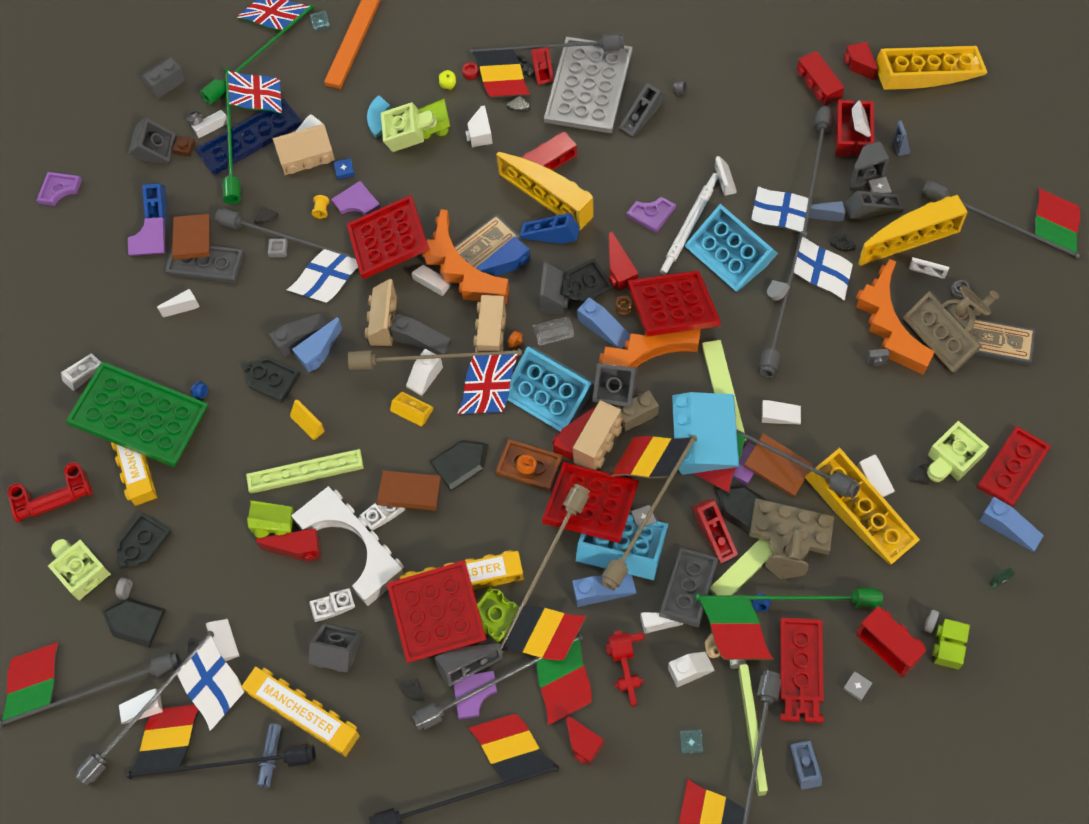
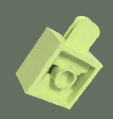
[381,102,437,152]
[927,421,989,482]
[48,539,111,600]

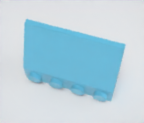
[684,204,778,292]
[508,346,595,432]
[672,392,739,475]
[576,514,668,580]

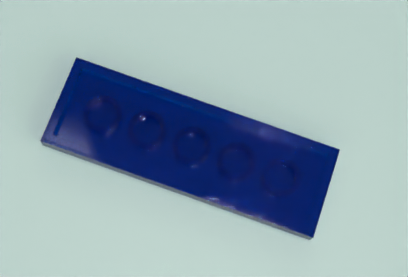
[195,99,302,176]

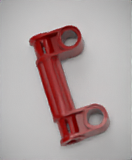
[7,462,93,523]

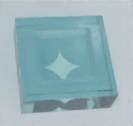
[310,10,330,31]
[680,730,703,754]

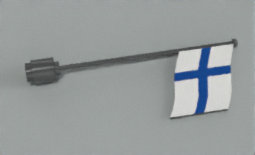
[751,106,834,237]
[215,208,359,304]
[758,233,853,378]
[75,631,244,786]

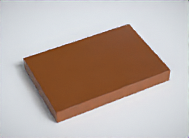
[172,214,210,260]
[743,433,813,498]
[495,439,563,492]
[377,471,441,510]

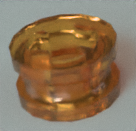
[616,295,632,314]

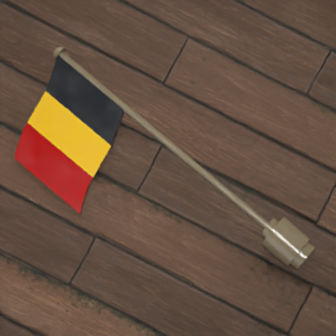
[600,435,697,591]
[500,484,590,661]

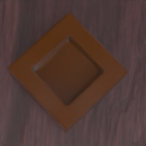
[172,136,196,157]

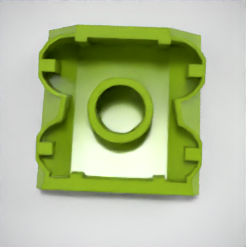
[418,99,450,139]
[247,500,294,538]
[477,586,519,643]

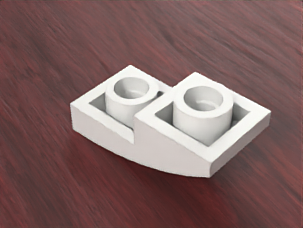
[360,503,406,530]
[309,588,355,622]

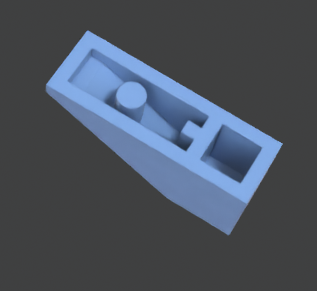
[577,297,630,349]
[292,317,342,373]
[979,497,1044,552]
[572,574,636,607]

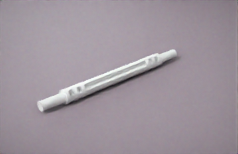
[660,173,719,275]

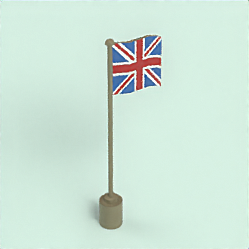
[348,348,522,414]

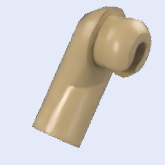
[705,633,720,658]

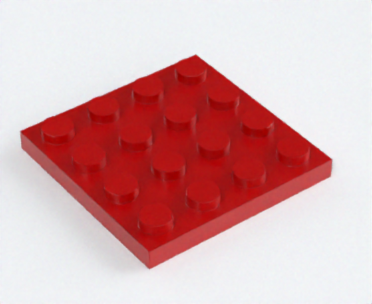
[347,195,430,279]
[627,270,720,337]
[542,462,639,543]
[386,560,487,663]

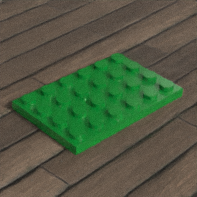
[66,361,208,468]

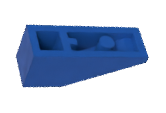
[142,184,167,232]
[520,213,580,244]
[476,236,530,276]

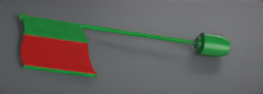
[695,588,883,660]

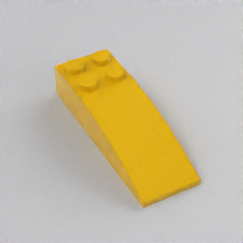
[875,46,987,90]
[496,152,594,231]
[858,195,968,266]
[805,448,920,565]

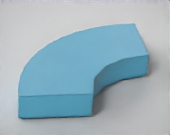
[367,95,391,138]

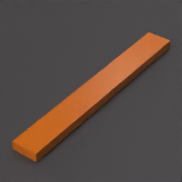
[324,0,381,89]

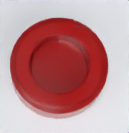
[462,62,479,80]

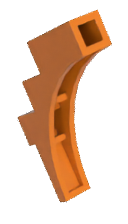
[422,209,509,304]
[856,259,935,375]
[599,329,701,405]

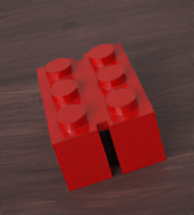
[835,100,874,157]
[855,606,927,678]

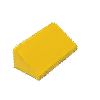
[390,392,434,426]
[290,399,324,440]

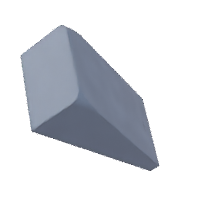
[892,120,910,156]
[809,201,845,222]
[790,741,822,790]

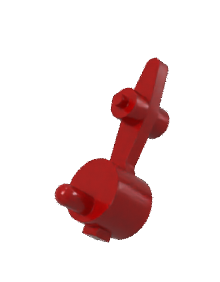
[605,631,645,707]

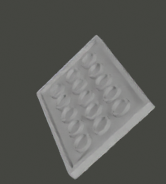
[544,37,633,134]

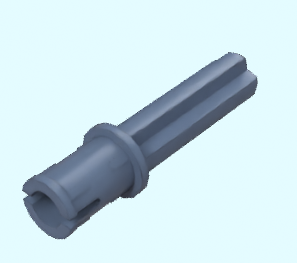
[257,723,281,788]

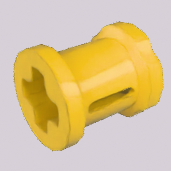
[311,195,330,219]

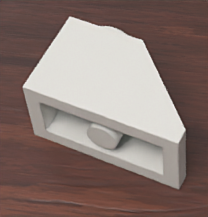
[465,105,493,148]
[406,349,443,396]
[668,652,715,687]

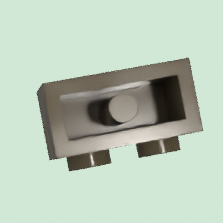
[616,391,659,432]

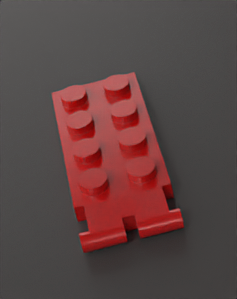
[780,618,824,723]

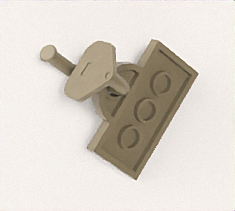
[903,285,999,372]
[749,498,834,579]

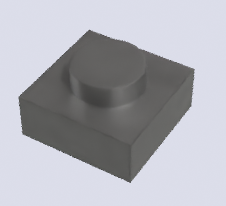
[866,349,889,366]

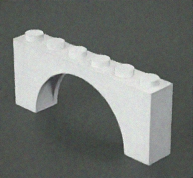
[291,486,404,606]

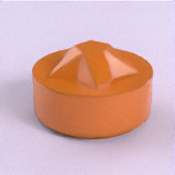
[507,330,523,350]
[516,455,537,474]

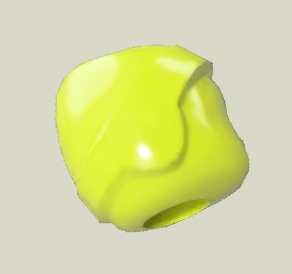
[439,70,456,90]

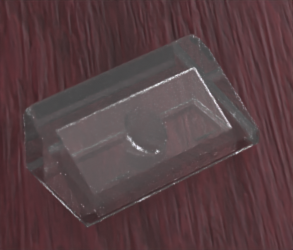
[533,316,574,346]

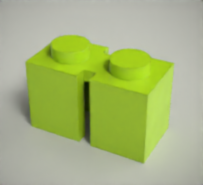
[932,619,970,670]

